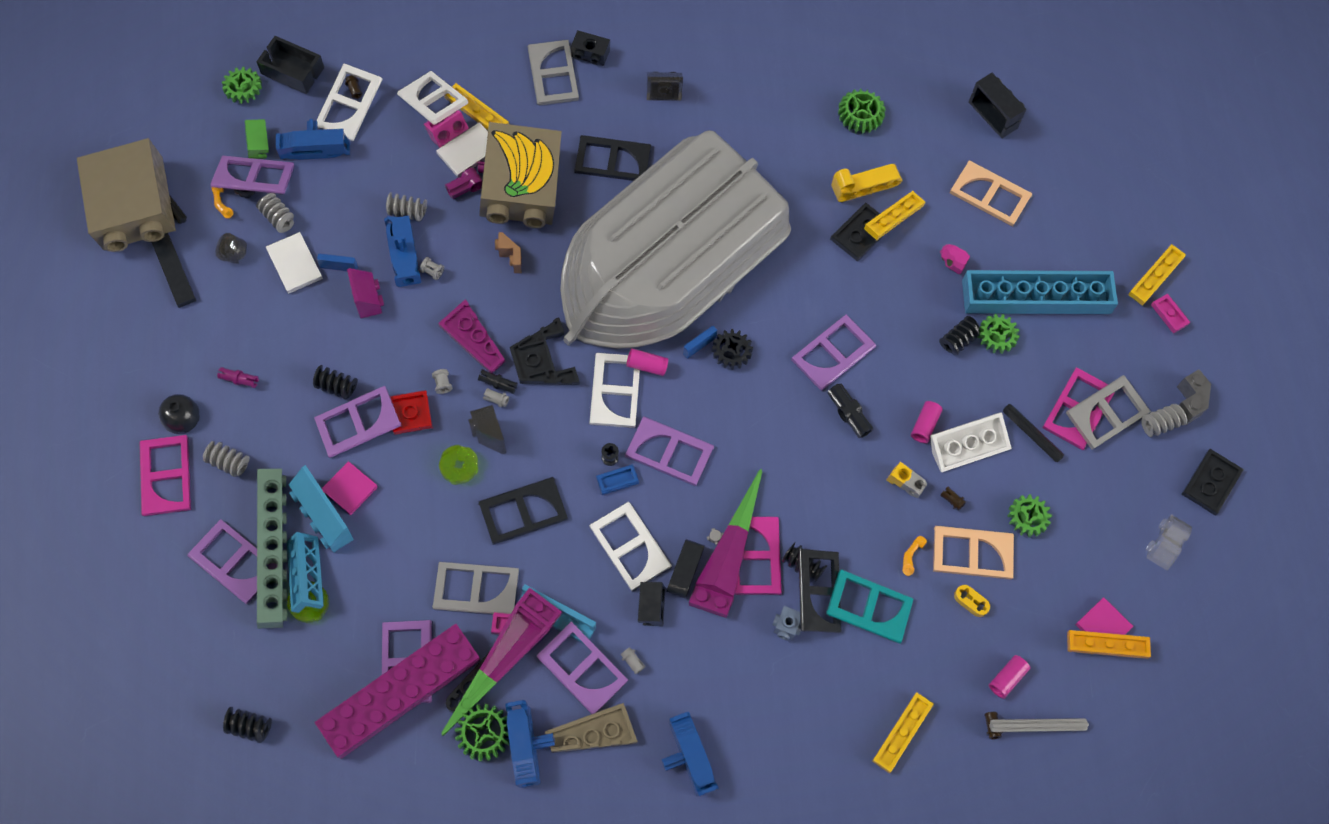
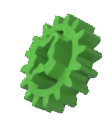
[222,67,262,104]
[978,314,1020,354]
[1007,494,1052,537]

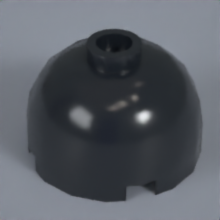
[158,394,200,434]

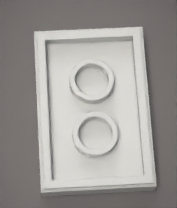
[436,122,488,178]
[266,232,323,294]

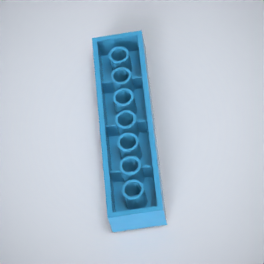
[962,270,1118,314]

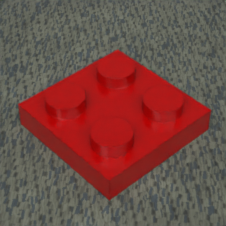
[390,390,433,435]

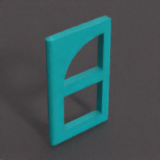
[826,570,914,644]

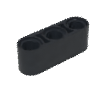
[666,539,705,598]

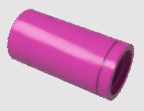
[626,348,668,376]
[911,401,943,443]
[988,655,1030,699]

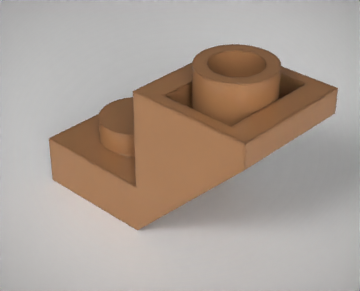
[495,232,522,273]

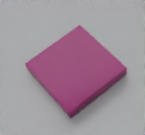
[322,461,378,516]
[1075,597,1133,635]

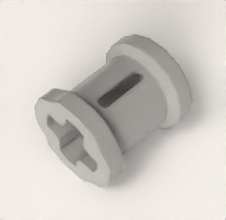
[420,257,444,280]
[432,369,453,394]

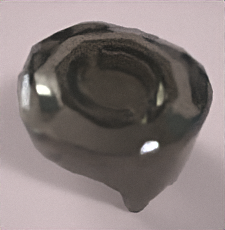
[215,233,247,264]

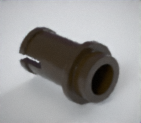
[345,75,363,99]
[940,486,966,511]
[984,712,1003,740]

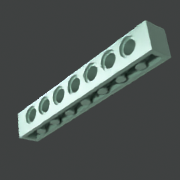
[257,469,287,629]

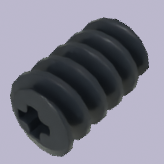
[939,316,980,355]
[313,365,358,400]
[782,542,827,583]
[223,707,272,743]

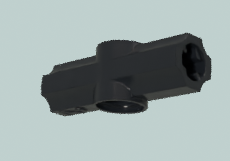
[827,383,873,438]

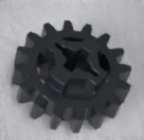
[712,329,753,370]

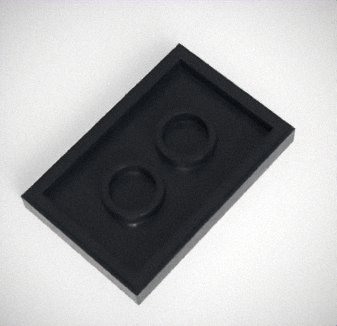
[830,203,883,262]
[1181,449,1244,516]

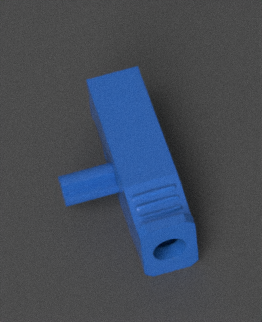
[276,119,350,160]
[384,215,422,287]
[505,700,555,788]
[661,712,719,796]

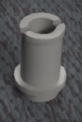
[483,388,509,407]
[621,647,646,675]

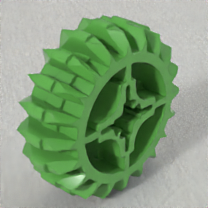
[838,88,886,134]
[455,704,510,762]

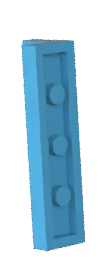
[287,532,324,613]
[519,584,596,644]

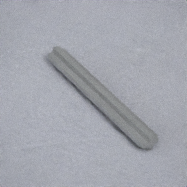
[989,718,1089,732]

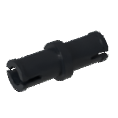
[478,369,518,394]

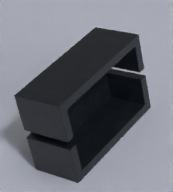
[256,36,324,94]
[969,72,1027,139]

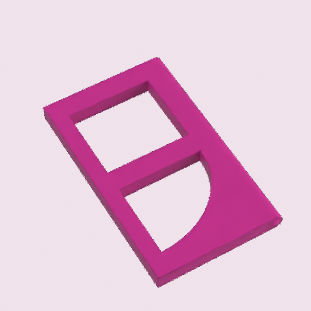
[1042,367,1115,450]
[140,435,191,516]
[732,517,782,595]

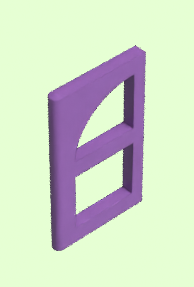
[211,156,294,194]
[791,315,876,391]
[314,386,401,458]
[625,416,714,486]
[187,519,277,605]
[382,620,432,703]
[536,622,629,714]

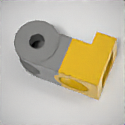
[886,462,927,498]

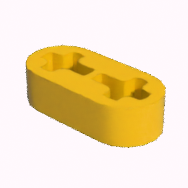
[954,585,990,617]

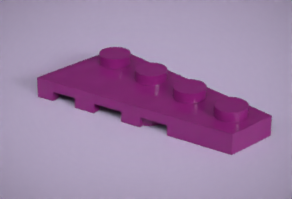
[438,299,505,373]

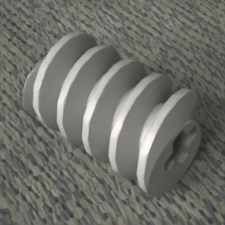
[386,192,427,222]
[256,193,294,233]
[1142,404,1187,437]
[203,441,250,477]

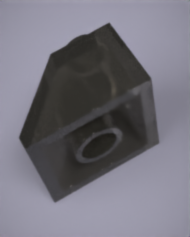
[647,72,683,100]
[468,405,506,454]

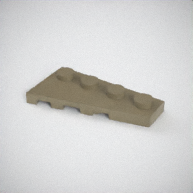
[545,703,638,753]

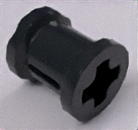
[601,443,619,466]

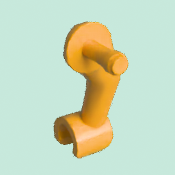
[212,187,233,218]
[902,536,927,576]

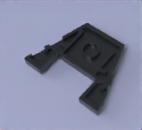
[510,317,580,385]

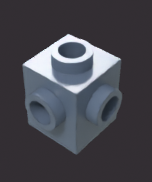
[772,606,801,640]

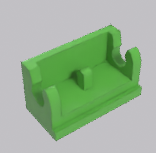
[245,119,269,159]

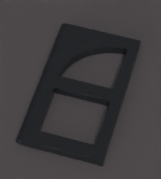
[574,135,652,181]
[478,477,568,545]
[798,548,842,633]

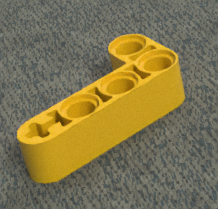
[831,164,902,202]

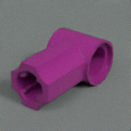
[445,168,483,199]

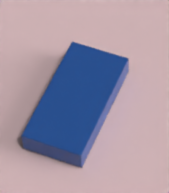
[317,253,358,271]
[683,326,718,359]
[596,464,639,495]

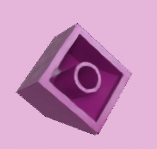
[347,268,384,319]

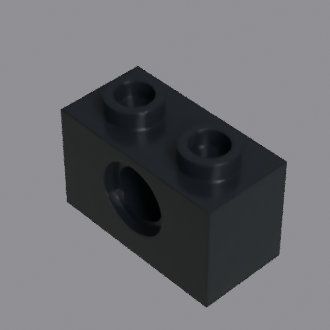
[571,30,610,66]

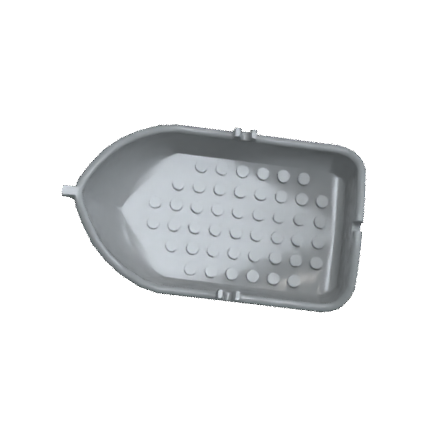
[560,130,791,349]

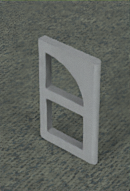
[527,40,579,105]
[1066,375,1151,450]
[432,562,519,614]

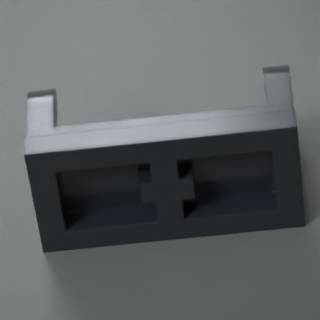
[638,582,666,627]

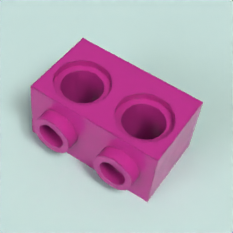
[424,110,469,148]

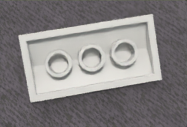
[930,412,1012,472]

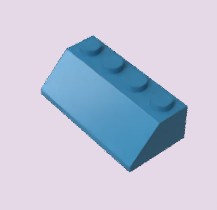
[289,465,354,553]

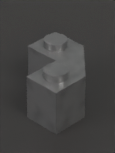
[1177,369,1211,425]

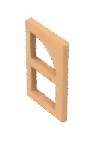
[950,160,1033,227]
[933,526,1014,580]

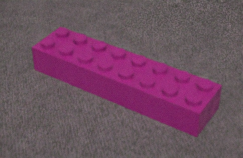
[315,624,481,759]

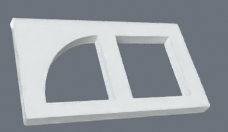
[317,64,382,141]
[397,71,468,125]
[589,353,640,428]
[589,502,672,591]

